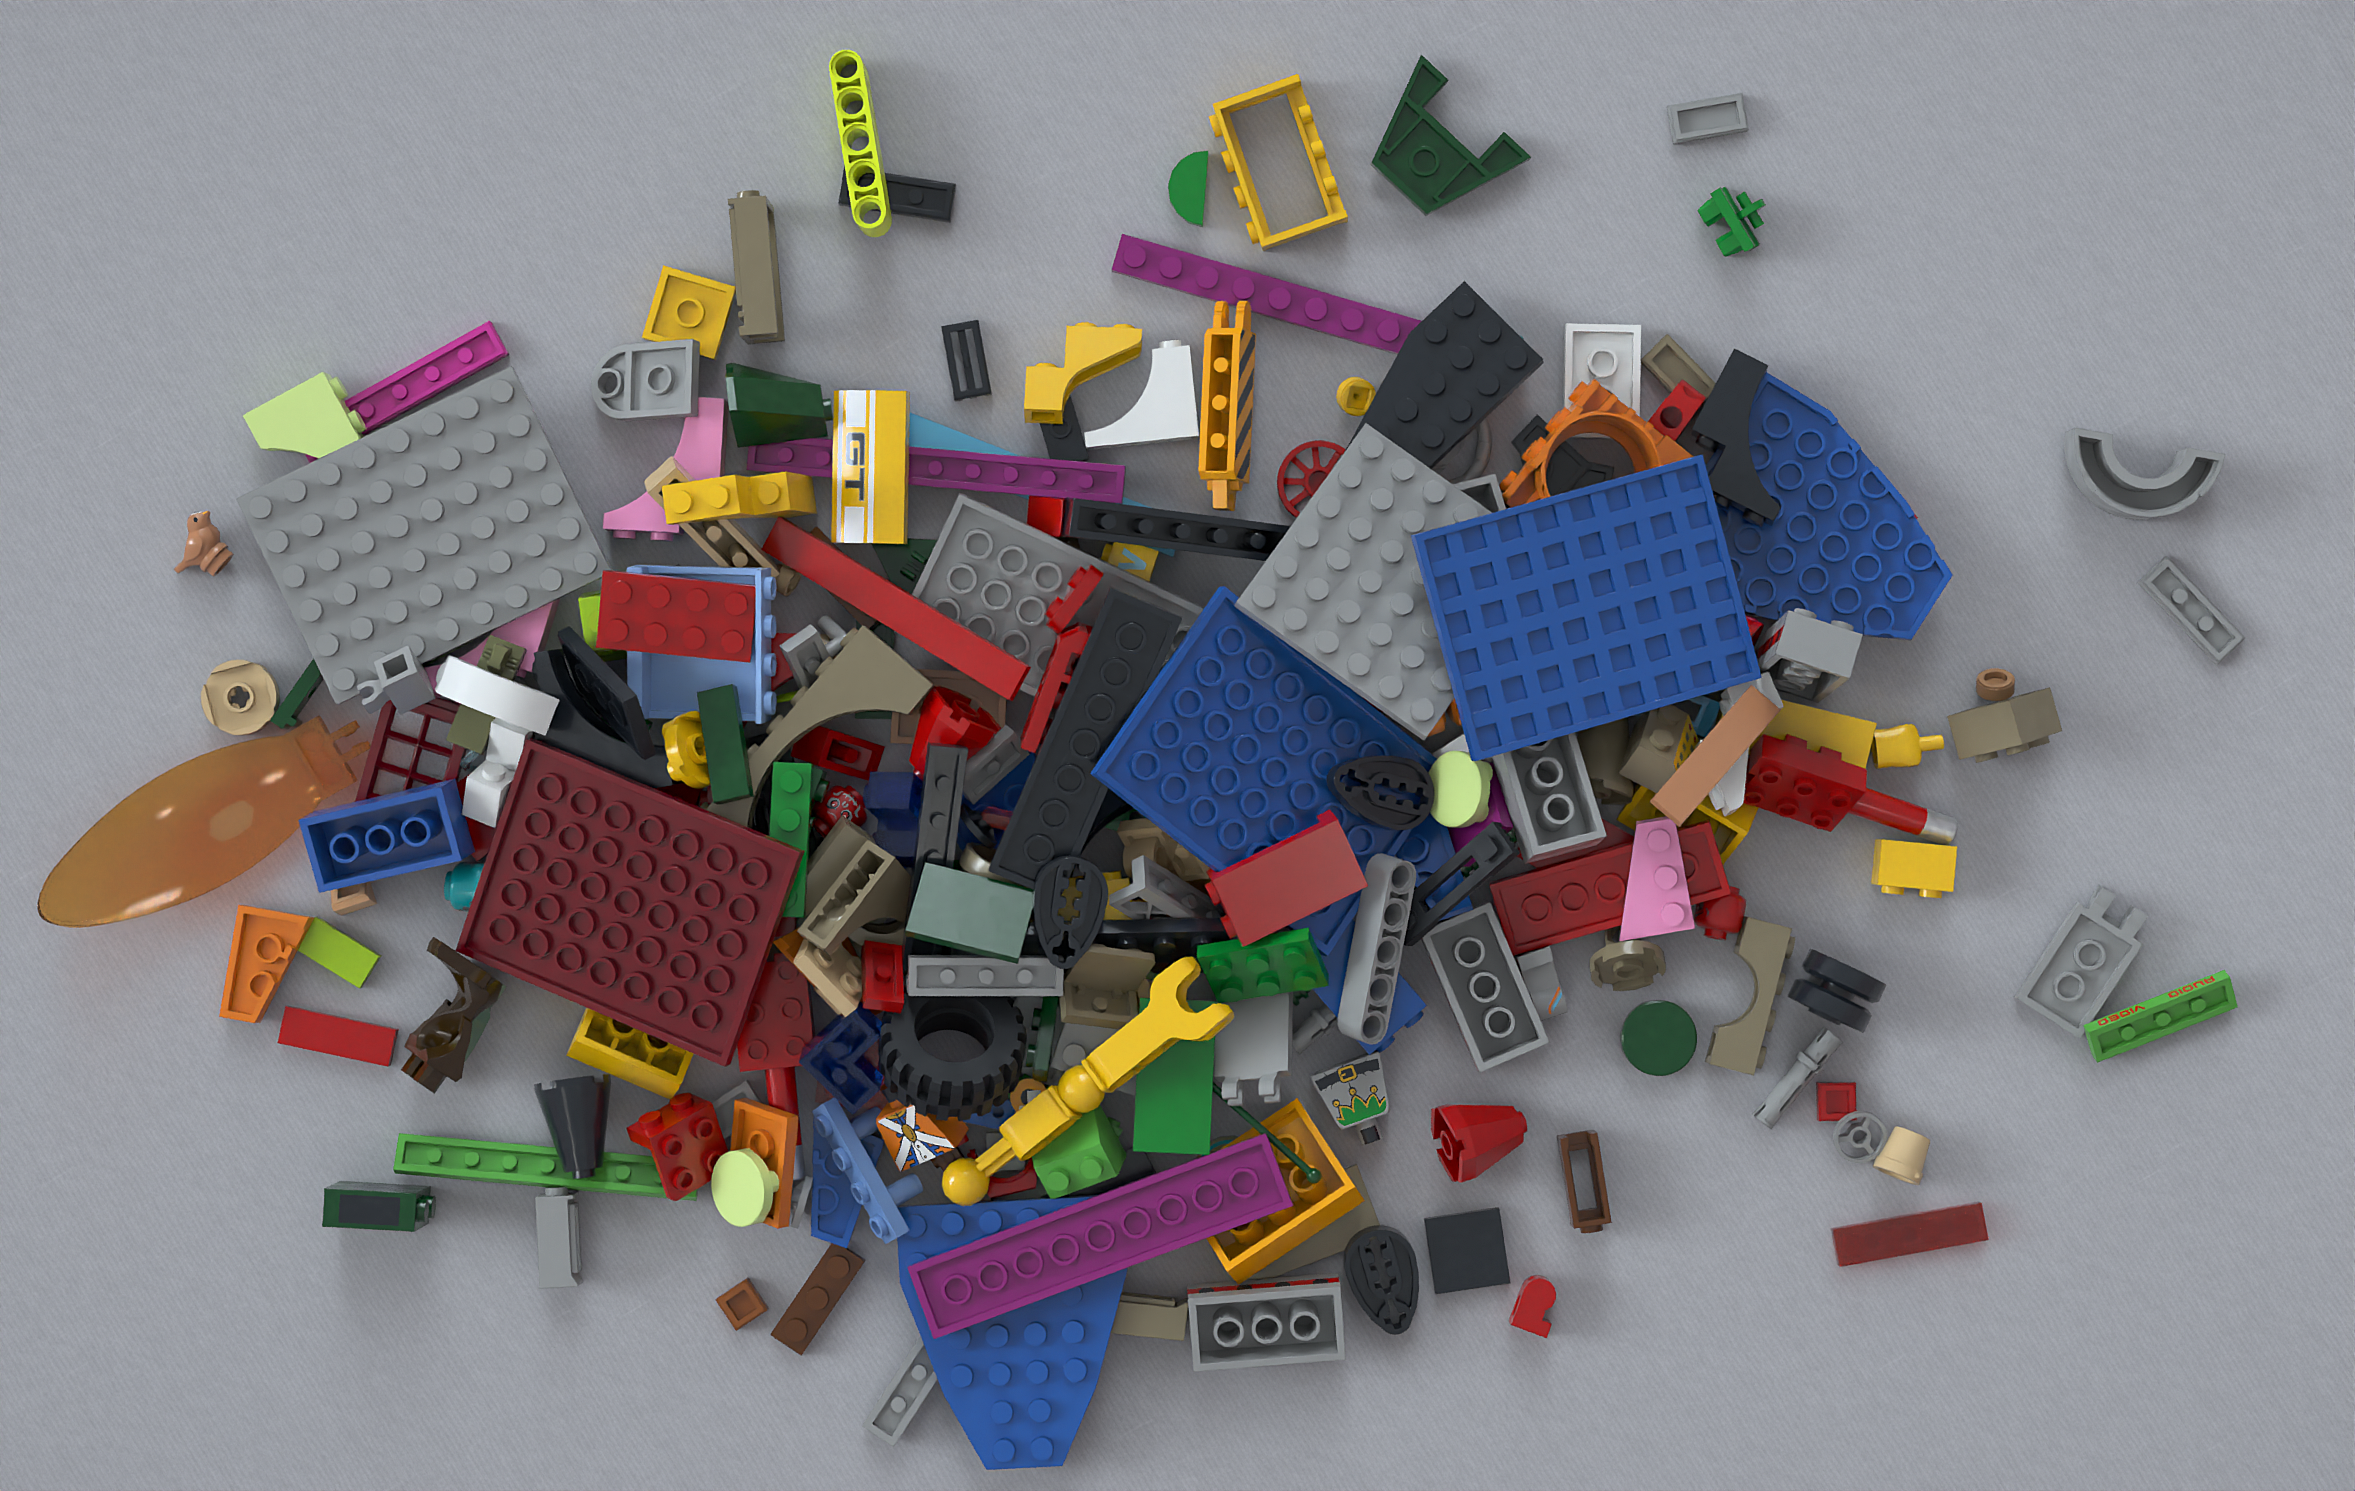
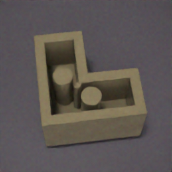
[1947,687,2062,763]

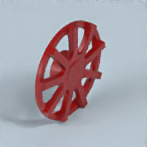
[1277,440,1346,518]

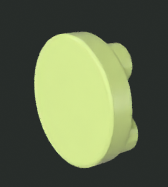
[1429,751,1493,828]
[711,1148,779,1227]

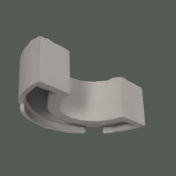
[2064,428,2225,520]

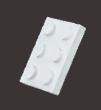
[1563,323,1641,439]

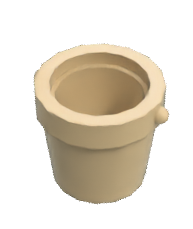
[1873,1126,1930,1185]

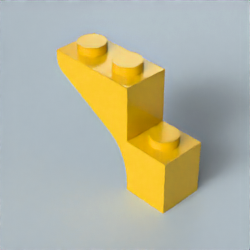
[1024,322,1142,424]

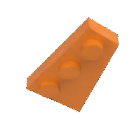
[219,905,315,1023]

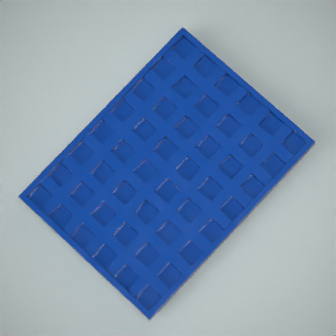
[1411,454,1762,761]

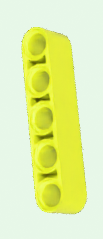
[829,50,892,237]

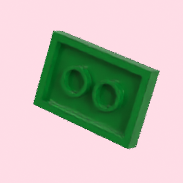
[1197,928,1329,1003]

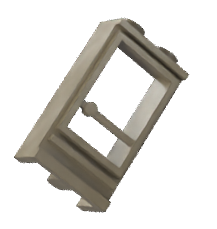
[728,190,785,344]

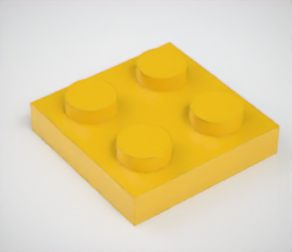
[642,265,736,361]

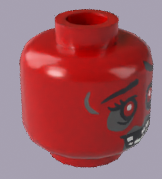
[1694,886,1747,941]

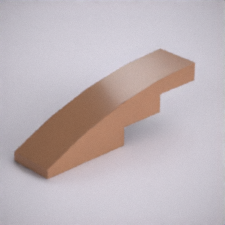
[1650,685,1781,827]

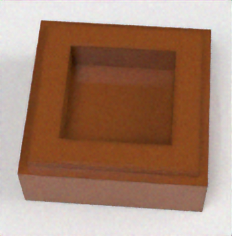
[715,1277,769,1331]

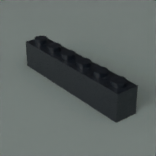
[1062,497,1291,561]

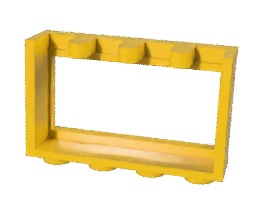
[1208,74,1348,251]

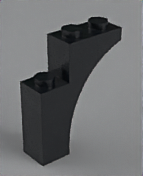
[1691,348,1781,527]

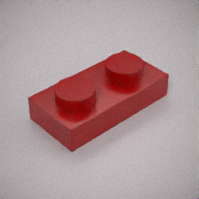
[861,940,904,1013]

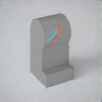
[1514,946,1568,1021]

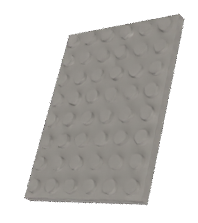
[236,366,612,705]

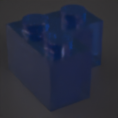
[863,772,923,868]
[799,1001,883,1115]

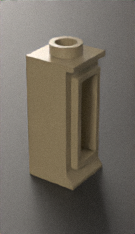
[1111,1292,1188,1341]

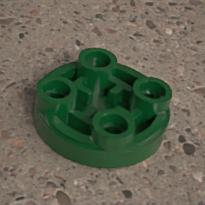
[1620,1000,1697,1076]

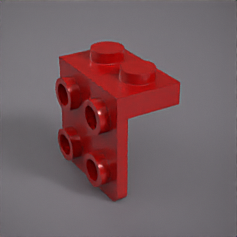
[626,1092,728,1201]

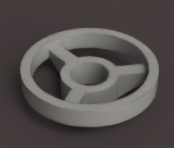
[1833,1111,1887,1163]
[790,1176,813,1229]

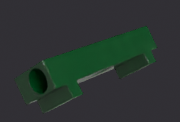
[270,658,323,730]

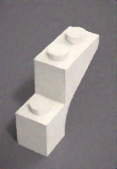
[1694,672,1784,817]
[462,718,534,828]

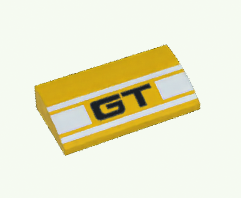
[831,390,910,544]

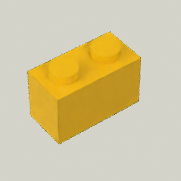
[1871,839,1957,898]

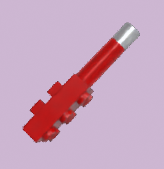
[1743,734,1957,845]
[737,952,818,1181]

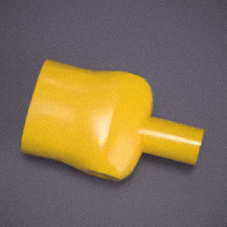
[1871,724,1944,769]

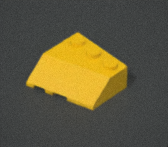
[566,1008,694,1100]

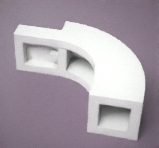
[435,655,559,735]

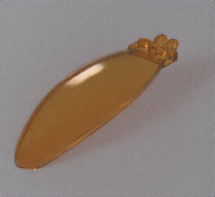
[37,715,371,928]

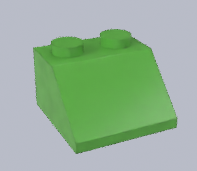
[1032,1105,1127,1199]

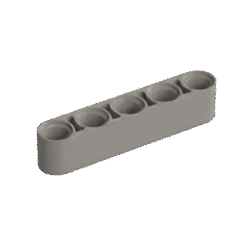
[1337,853,1416,1045]

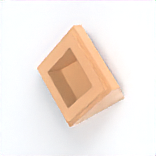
[331,882,377,916]

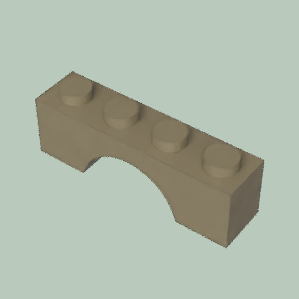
[1705,916,1795,1076]

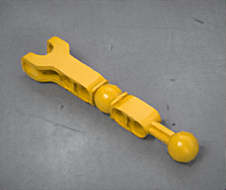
[941,957,1234,1206]

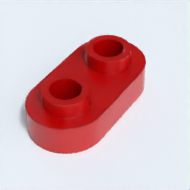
[1044,564,1104,634]

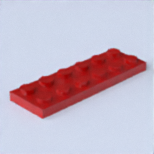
[1489,819,1731,956]

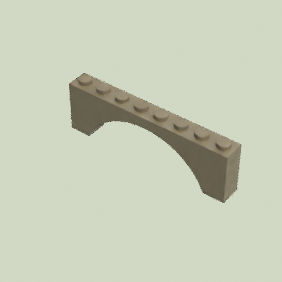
[700,625,937,829]

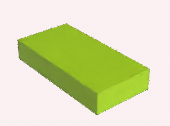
[298,916,382,988]

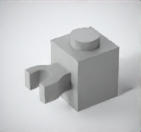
[357,645,435,715]

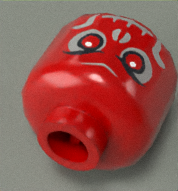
[812,785,869,839]

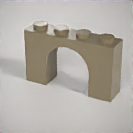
[805,815,908,976]

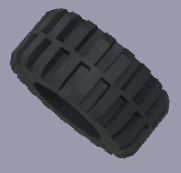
[878,986,1027,1121]

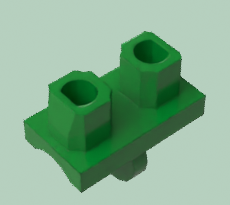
[1698,187,1766,257]

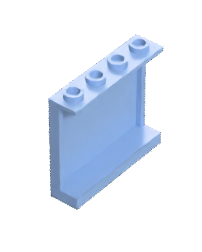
[627,565,777,724]

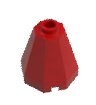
[909,685,1001,780]
[1431,1104,1527,1182]

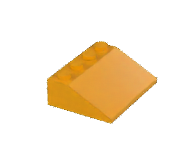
[1206,1098,1365,1285]

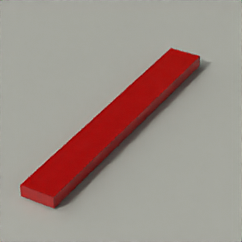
[761,516,1031,700]

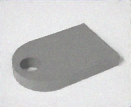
[591,339,700,422]

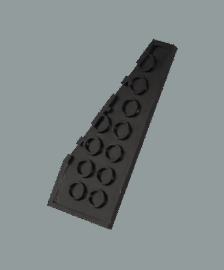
[1345,281,1544,469]

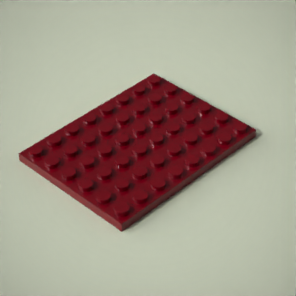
[455,738,805,1067]

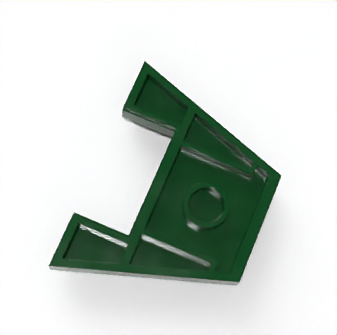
[1371,55,1531,216]

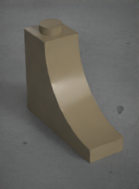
[797,840,911,955]

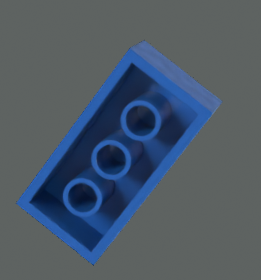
[299,779,475,893]

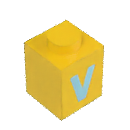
[1101,542,1159,582]

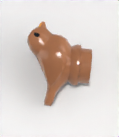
[174,511,234,577]

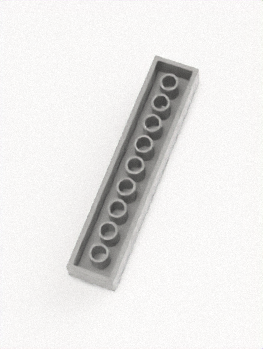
[1453,474,1607,864]

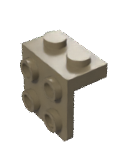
[1060,944,1155,1030]

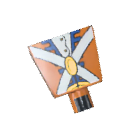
[876,1084,969,1172]

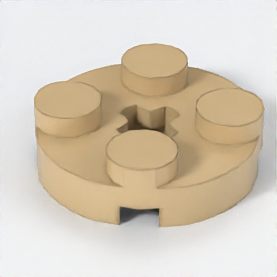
[201,660,280,735]

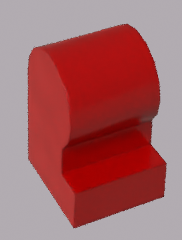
[1648,379,1706,442]
[1508,1275,1556,1338]

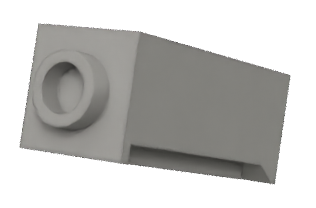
[535,1187,583,1289]

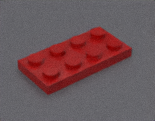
[596,570,756,663]

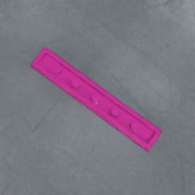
[305,321,509,463]

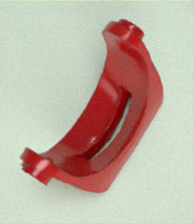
[967,1148,1037,1199]

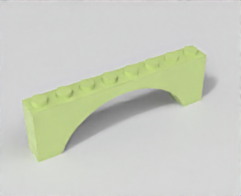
[243,372,473,667]

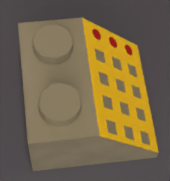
[1619,704,1699,793]

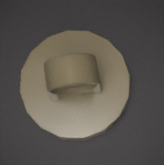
[1589,925,1666,991]

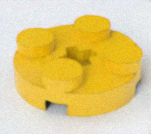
[662,711,711,789]

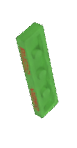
[2083,970,2238,1063]

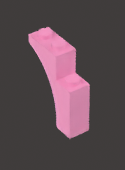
[603,397,728,541]
[424,599,560,704]

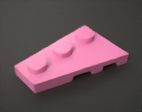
[1619,816,1695,941]

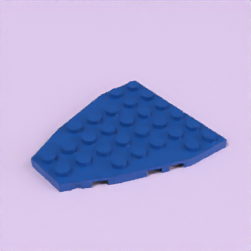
[1706,372,1953,641]
[897,1195,1128,1470]

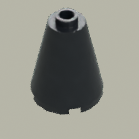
[534,1074,611,1179]

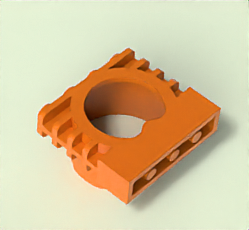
[1499,379,1694,508]

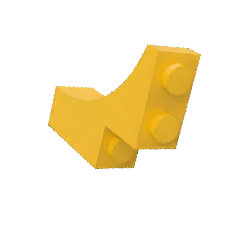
[662,471,817,525]

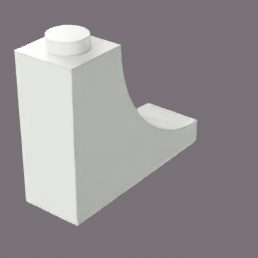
[1084,340,1199,451]

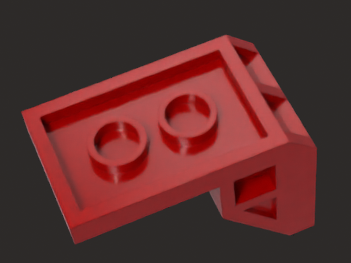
[1020,621,1093,753]

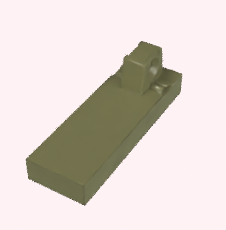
[446,635,527,755]

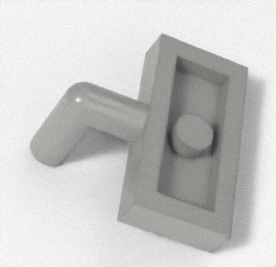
[780,616,847,689]

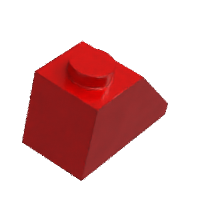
[790,726,885,782]

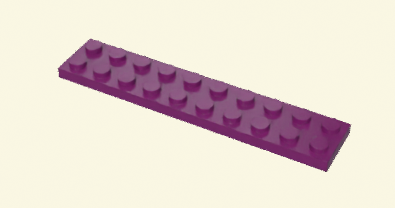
[907,1133,1293,1339]

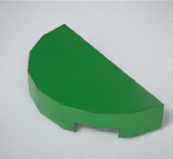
[1168,151,1208,227]

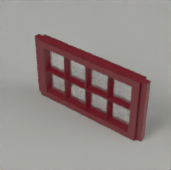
[355,696,467,802]

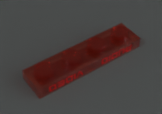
[1831,1201,1989,1267]

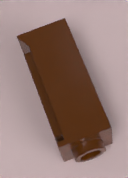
[1556,1129,1612,1233]

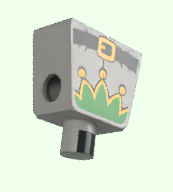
[1310,1050,1390,1145]

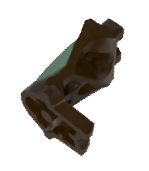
[401,937,507,1094]

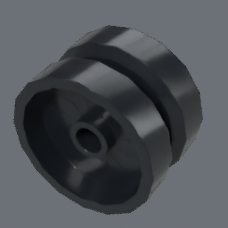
[1787,949,1886,1033]

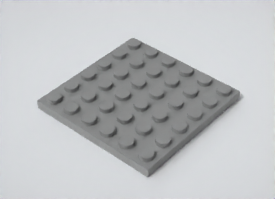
[1234,423,1492,740]

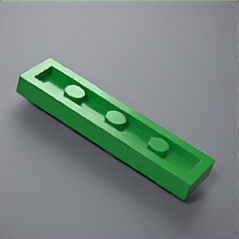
[769,762,813,918]

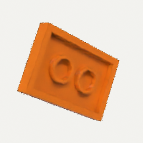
[730,1098,799,1229]

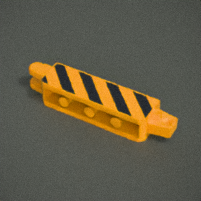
[1198,301,1256,511]

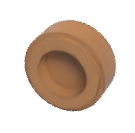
[1976,668,2015,701]

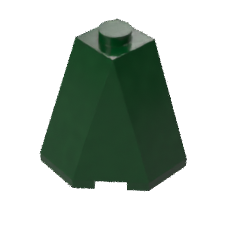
[725,363,833,448]

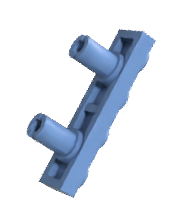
[812,1097,923,1244]

